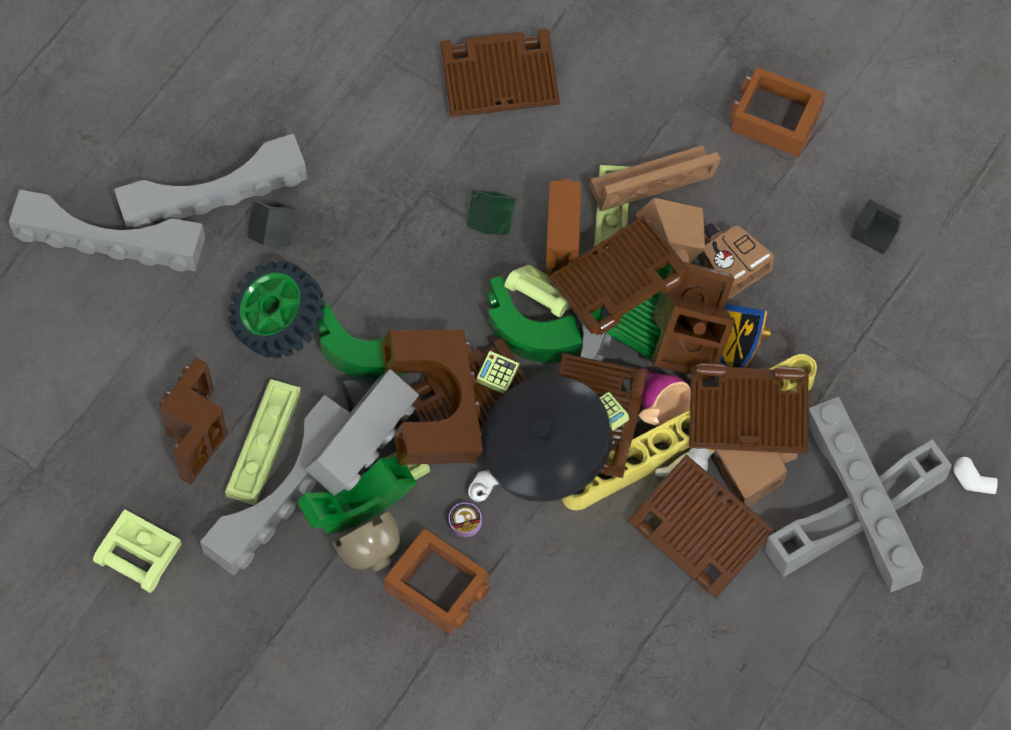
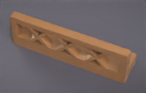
[589,145,721,211]

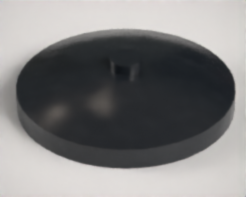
[481,376,613,502]

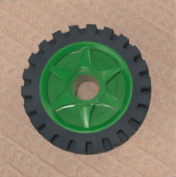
[228,260,325,359]

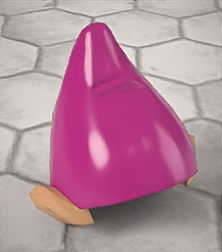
[638,368,691,426]

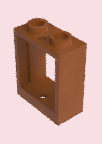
[729,67,826,157]
[546,179,582,276]
[384,528,490,635]

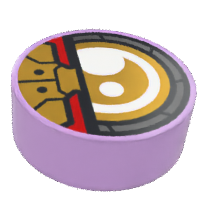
[449,503,482,538]

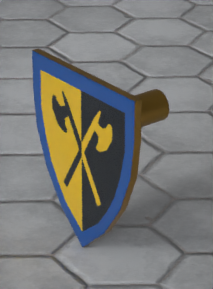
[721,304,771,368]

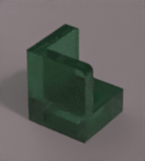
[467,190,516,235]

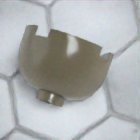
[332,511,400,572]

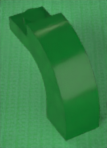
[486,276,583,363]
[316,302,406,380]
[297,457,417,534]

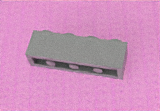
[305,369,419,496]

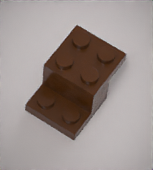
[651,262,735,380]
[159,357,228,485]

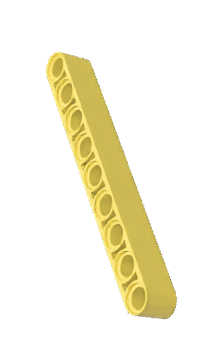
[562,354,817,510]

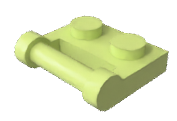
[505,265,571,317]
[93,509,182,593]

